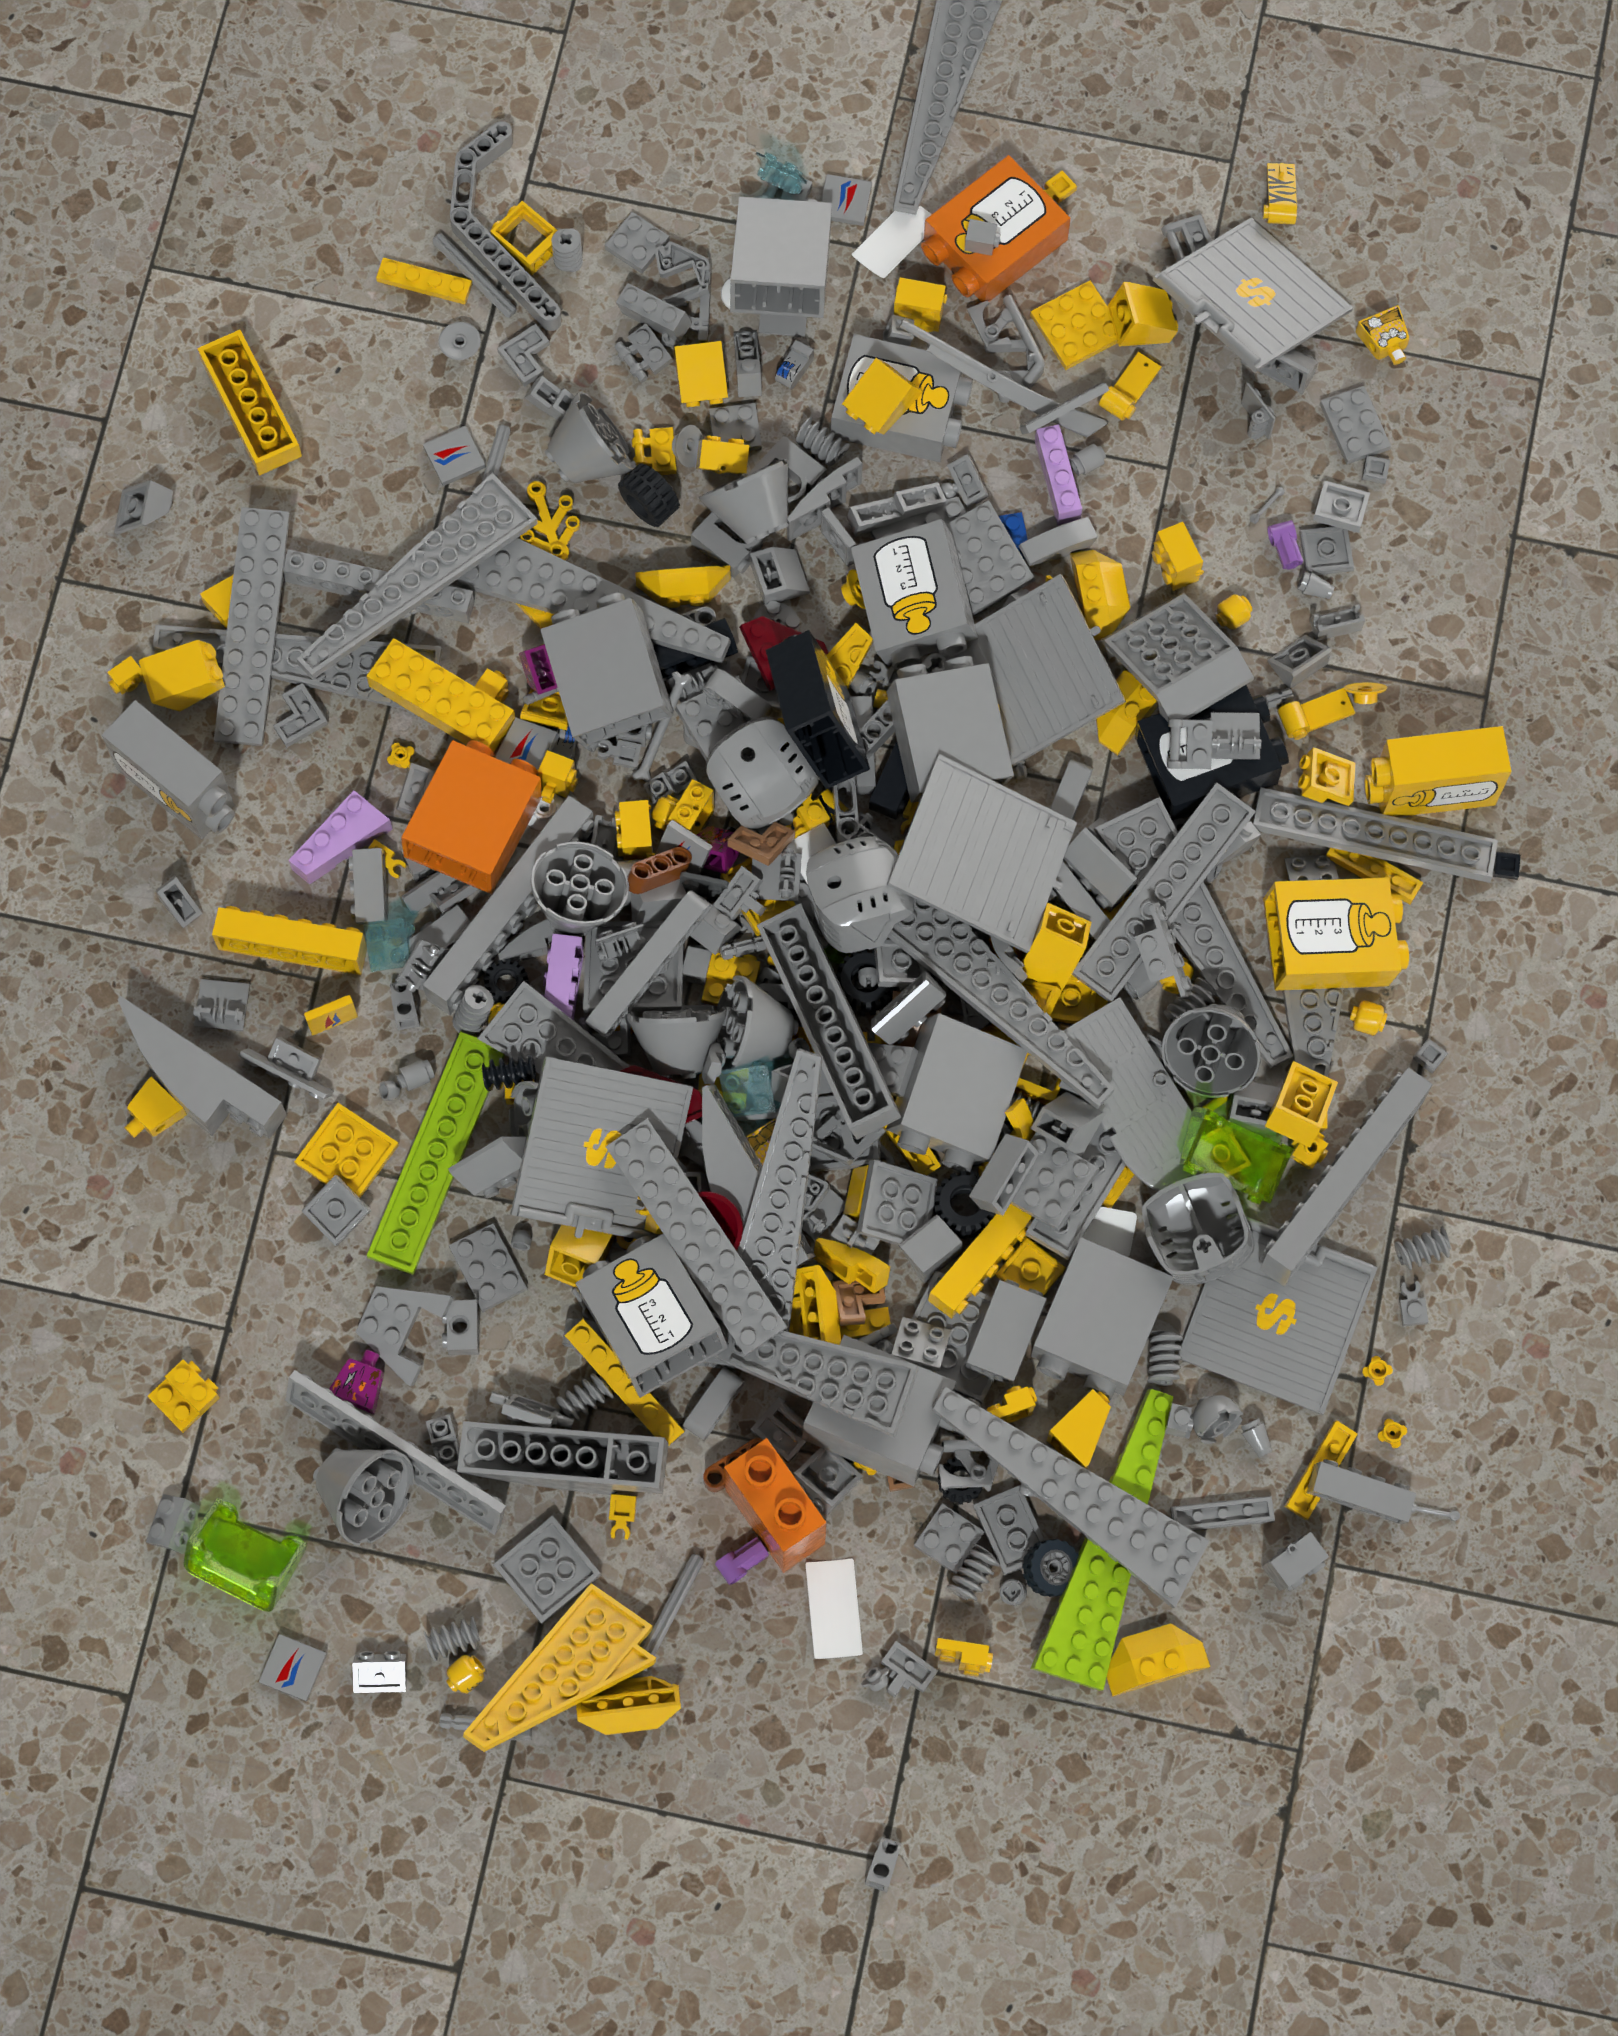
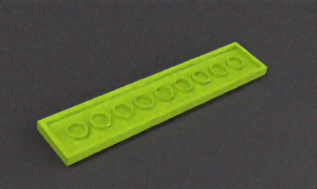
[367,1032,505,1275]

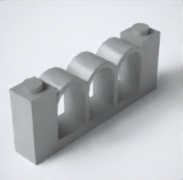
[691,436,827,578]

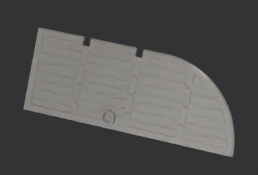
[1063,997,1240,1192]

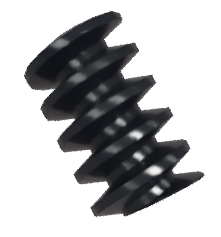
[482,1054,536,1091]

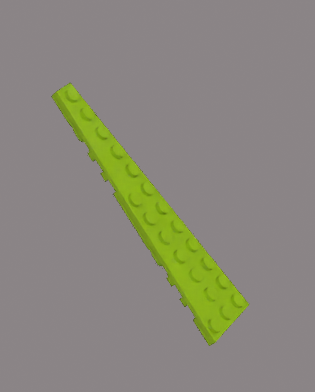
[1030,1389,1174,1691]

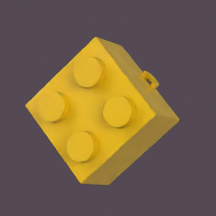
[894,277,948,332]
[696,436,750,474]
[1152,522,1204,591]
[615,800,655,860]

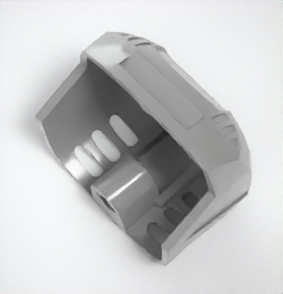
[706,717,818,829]
[806,836,914,953]
[1142,1173,1254,1285]

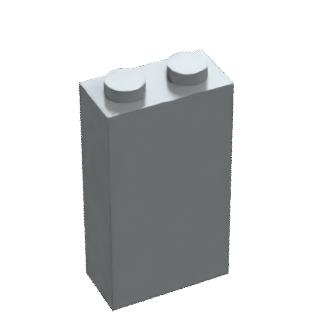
[966,1280,1047,1386]

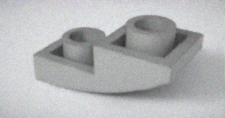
[643,761,700,805]
[990,936,1028,984]
[702,1043,726,1085]
[425,1414,460,1470]

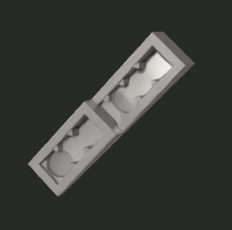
[847,482,947,537]

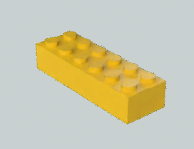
[197,330,302,476]
[367,638,515,752]
[212,906,368,975]

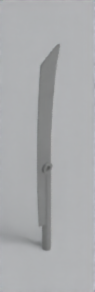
[899,319,1108,438]

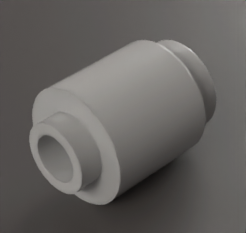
[1069,444,1106,476]
[396,1060,435,1091]

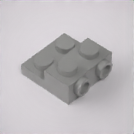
[874,939,931,992]
[793,1447,863,1516]

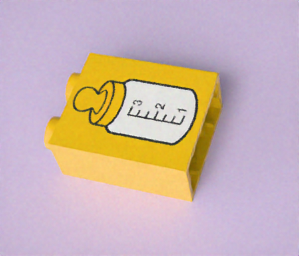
[1364,726,1512,817]
[1263,878,1409,991]

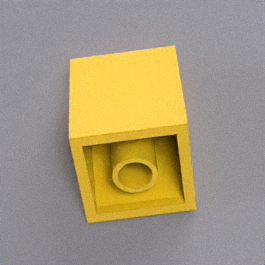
[1108,282,1178,347]
[673,341,728,408]
[842,358,924,435]
[138,640,225,712]
[1020,902,1092,991]
[544,1225,616,1288]
[1047,1389,1111,1469]

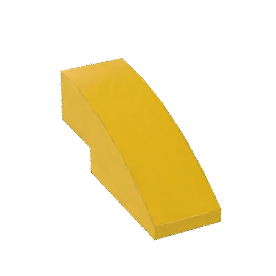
[813,1238,890,1293]

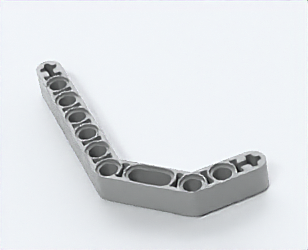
[450,121,562,331]
[832,653,947,843]

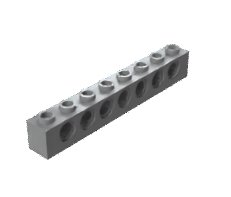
[283,549,474,623]

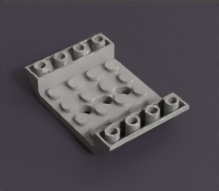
[1096,593,1254,723]

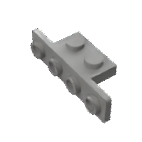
[401,872,478,915]
[1135,902,1193,998]
[239,1037,334,1100]

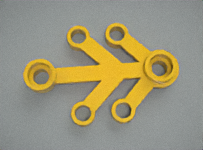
[520,481,580,561]

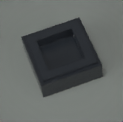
[1493,852,1521,880]

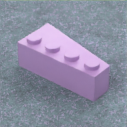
[289,790,393,884]
[542,934,584,1021]

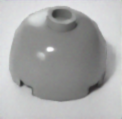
[1192,1395,1243,1444]

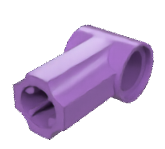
[1267,520,1303,570]
[715,1537,769,1585]

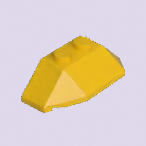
[1070,550,1130,640]
[635,566,731,608]
[1096,670,1158,756]
[789,1265,841,1345]
[1106,1623,1210,1697]
[576,1676,681,1735]

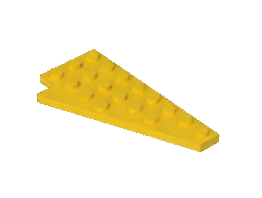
[463,1583,656,1752]

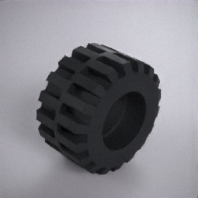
[618,463,680,527]
[836,949,897,1016]
[934,1171,995,1239]

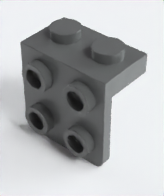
[680,868,729,902]

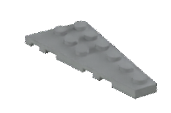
[1282,988,1344,1077]

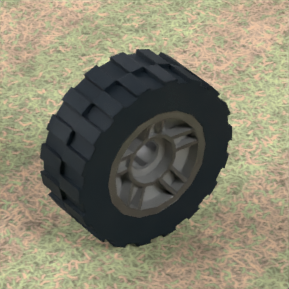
[1022,1539,1079,1597]

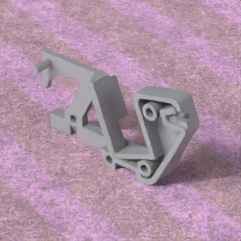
[655,241,712,347]
[967,295,1045,403]
[804,1110,886,1212]
[939,1440,1036,1497]

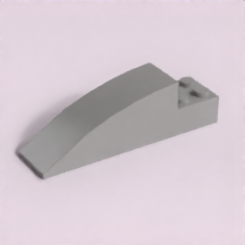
[117,996,287,1139]
[702,1085,816,1268]
[457,1421,669,1495]

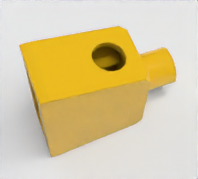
[200,575,233,629]
[124,1076,187,1138]

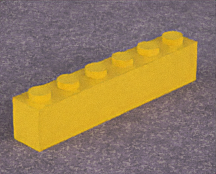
[928,1204,1034,1319]

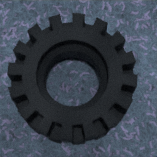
[484,959,529,1004]
[938,1457,983,1505]

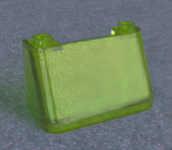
[1179,1107,1294,1205]
[183,1498,307,1612]

